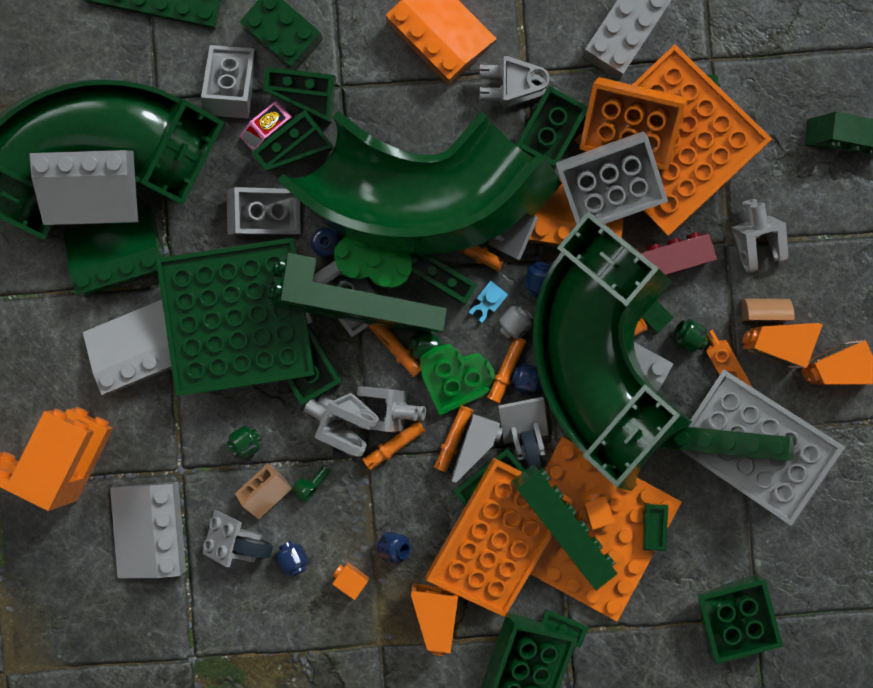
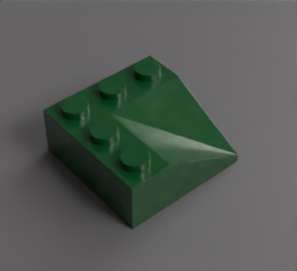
[697,574,783,664]

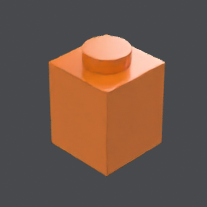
[582,492,615,530]
[332,562,369,600]

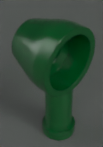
[292,465,331,504]

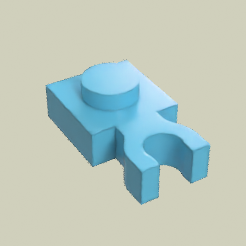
[469,281,508,323]

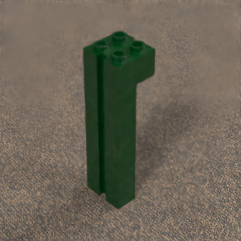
[268,253,447,334]

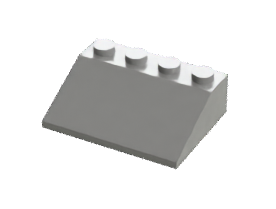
[556,131,668,224]
[30,150,138,225]
[83,300,172,395]
[110,481,186,578]

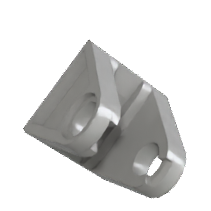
[479,56,550,109]
[731,199,789,273]
[353,386,426,432]
[304,393,379,456]

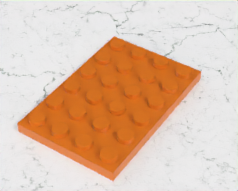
[425,457,573,617]

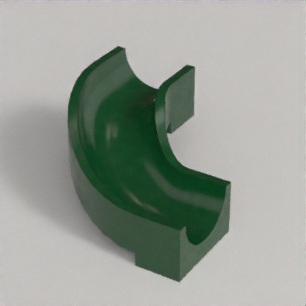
[0,79,225,240]
[277,111,562,254]
[533,211,692,491]

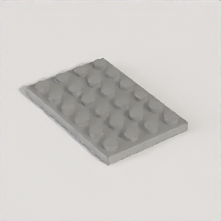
[679,370,846,526]

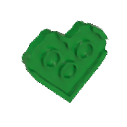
[334,236,412,289]
[420,344,495,415]

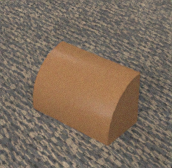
[742,298,795,321]
[235,463,292,519]

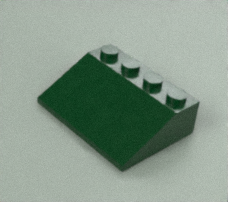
[64,206,165,297]
[481,613,577,688]

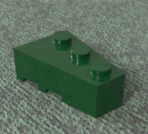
[263,67,337,122]
[251,110,334,172]
[805,111,873,156]

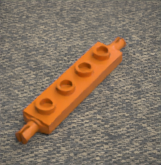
[706,329,752,387]

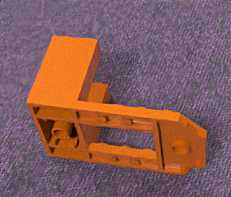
[0,407,114,511]

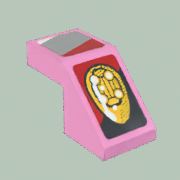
[240,101,292,151]

